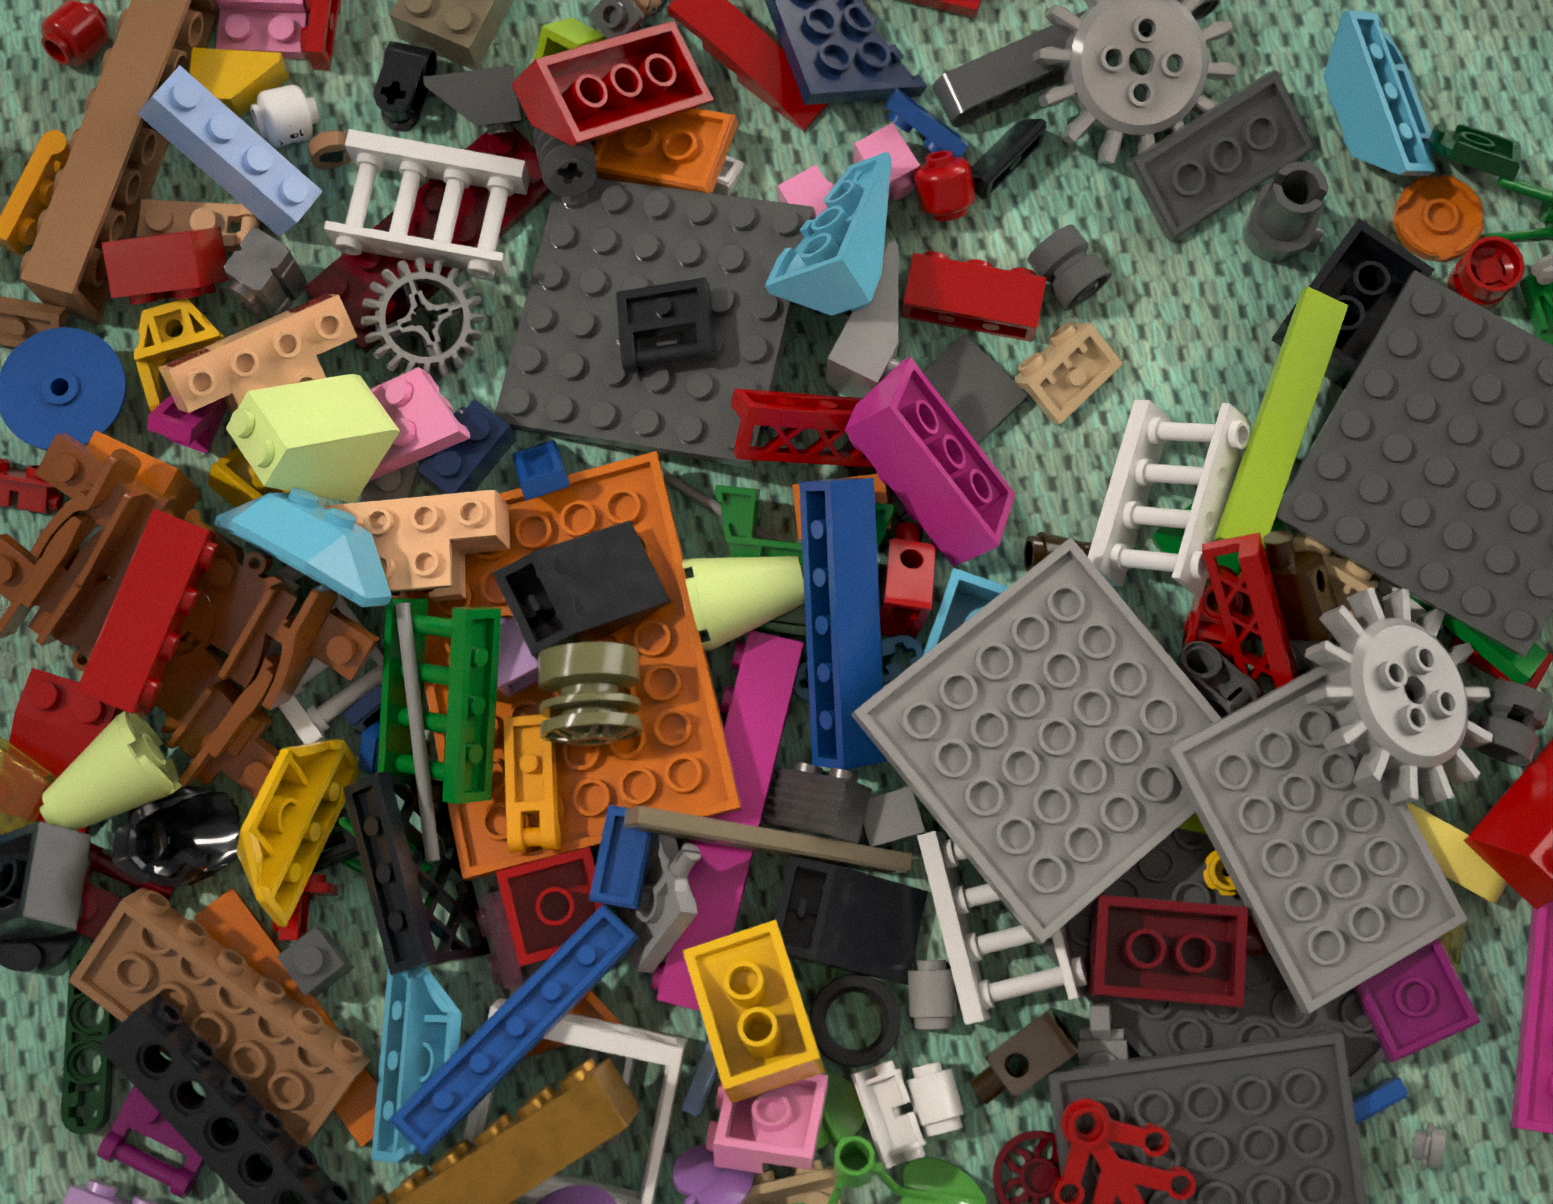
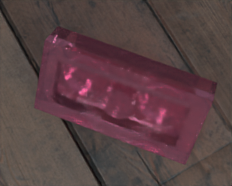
[475,891,524,994]

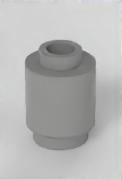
[908,960,958,1030]

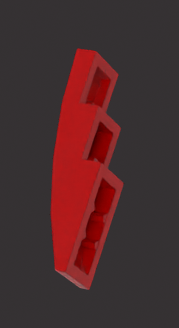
[668,0,830,132]

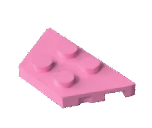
[368,367,470,482]

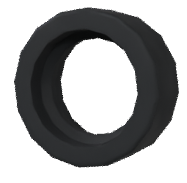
[809,974,901,1067]

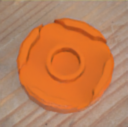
[1393,175,1484,262]

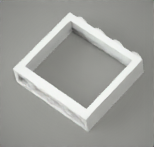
[463,998,688,1204]

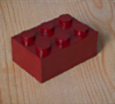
[1087,895,1248,1008]

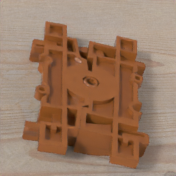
[0,433,380,798]

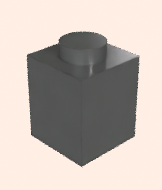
[276,926,355,997]

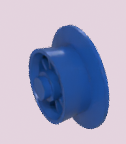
[0,327,127,451]

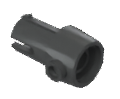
[1242,160,1328,263]

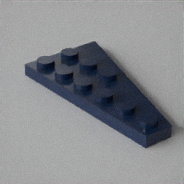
[765,0,927,105]

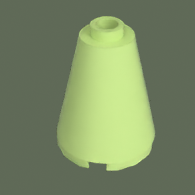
[682,556,805,651]
[40,711,182,831]

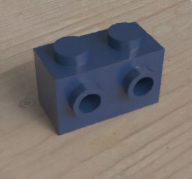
[416,399,516,495]

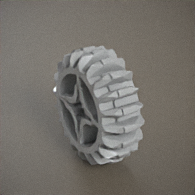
[360,257,485,378]

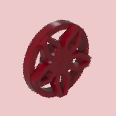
[992,1130,1063,1204]

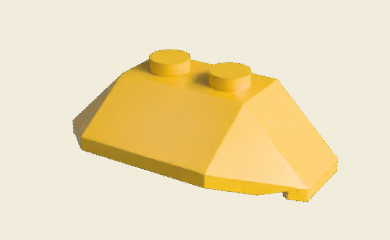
[237,739,361,927]

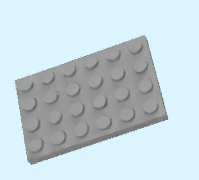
[1163,665,1468,1013]

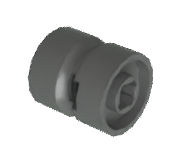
[1027,224,1112,311]
[1474,680,1553,766]

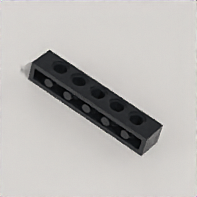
[98,994,354,1204]

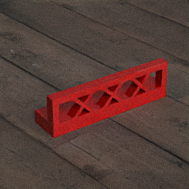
[730,388,875,468]
[1202,532,1300,696]

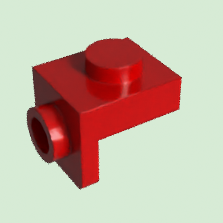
[272,874,339,943]

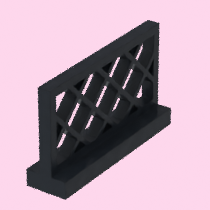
[342,772,491,976]

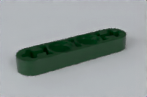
[61,943,116,1134]

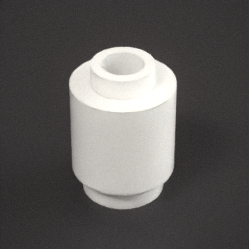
[905,1061,964,1137]

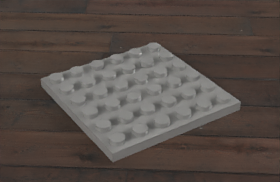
[851,538,1222,945]

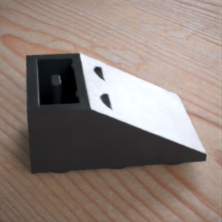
[493,521,671,660]
[775,855,928,985]

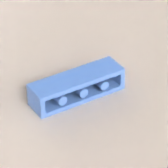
[137,65,323,237]

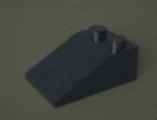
[0,821,91,940]

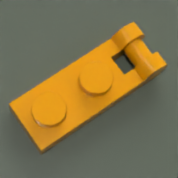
[0,130,70,256]
[503,715,561,853]

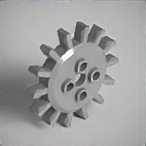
[1033,0,1238,165]
[1305,587,1493,806]

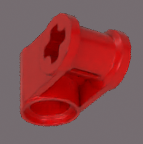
[1182,565,1243,659]

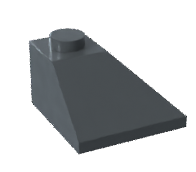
[423,65,524,135]

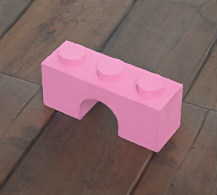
[777,122,920,217]

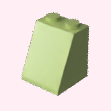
[226,374,400,503]

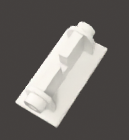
[851,1060,926,1169]

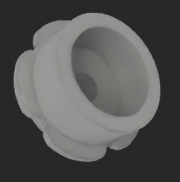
[1412,1122,1447,1171]

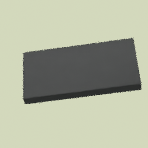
[1126,70,1316,240]
[838,333,1028,520]

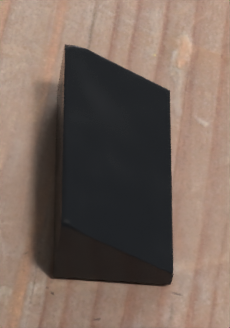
[971,118,1047,199]

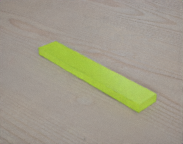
[1214,287,1348,549]

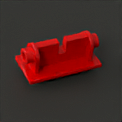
[0,458,64,514]

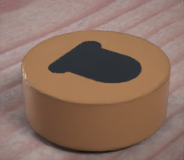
[307,131,351,170]

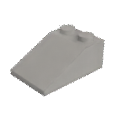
[826,241,901,398]

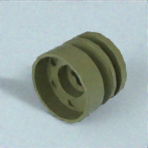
[537,642,643,746]

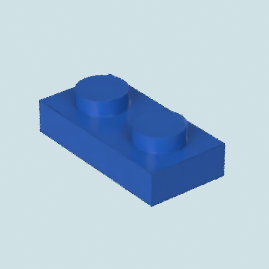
[886,87,968,157]

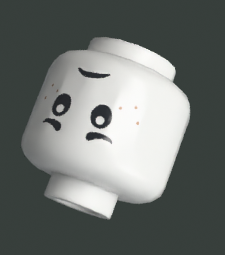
[251,85,320,148]

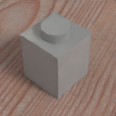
[858,787,925,848]

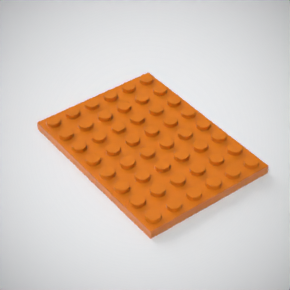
[406,451,743,881]

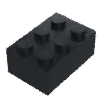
[1271,218,1435,390]

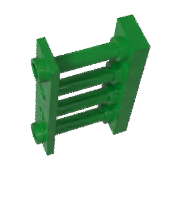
[378,597,501,804]

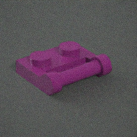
[97,1085,227,1199]

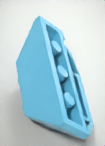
[1323,10,1435,176]
[214,488,392,607]
[371,967,462,1163]

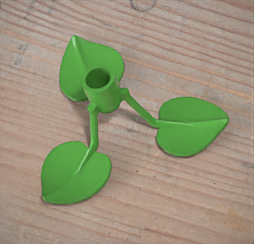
[794,1069,987,1204]

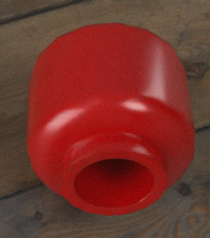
[41,0,109,66]
[914,150,976,221]

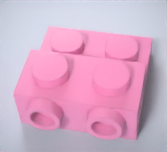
[216,0,310,59]
[706,1074,828,1174]

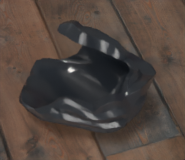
[112,786,242,887]

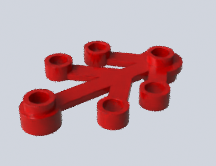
[1052,1098,1196,1204]

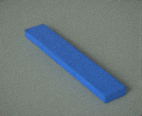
[388,904,639,1158]

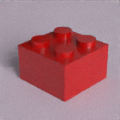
[101,227,230,305]
[496,847,605,967]

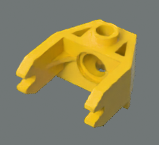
[133,298,226,412]

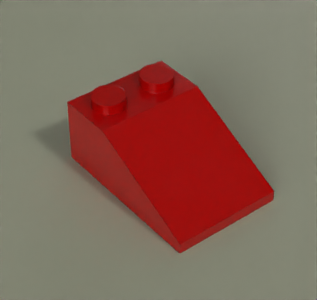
[0,668,129,834]

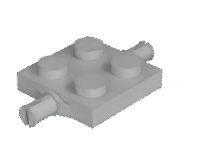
[618,835,701,973]

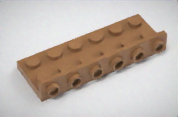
[69,887,371,1148]

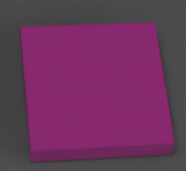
[1353,938,1481,1063]

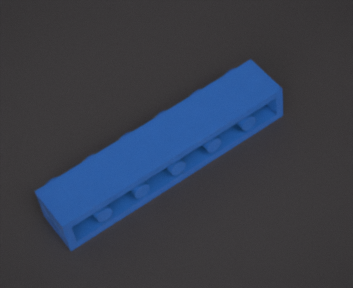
[799,478,886,770]

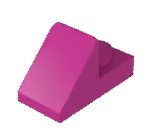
[147,395,228,454]

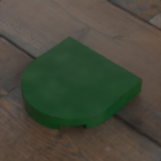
[1428,123,1521,181]

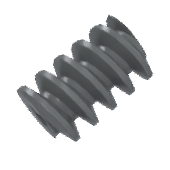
[530,125,598,197]

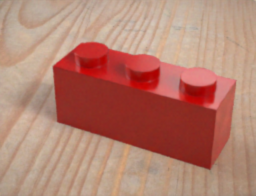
[901,251,1047,342]

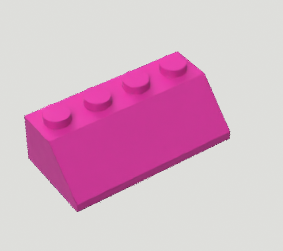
[845,357,1015,567]

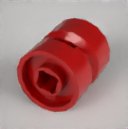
[1447,236,1525,311]

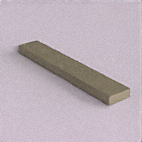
[623,806,912,874]

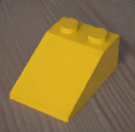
[683,920,825,1103]

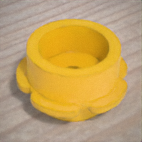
[1203,850,1238,896]

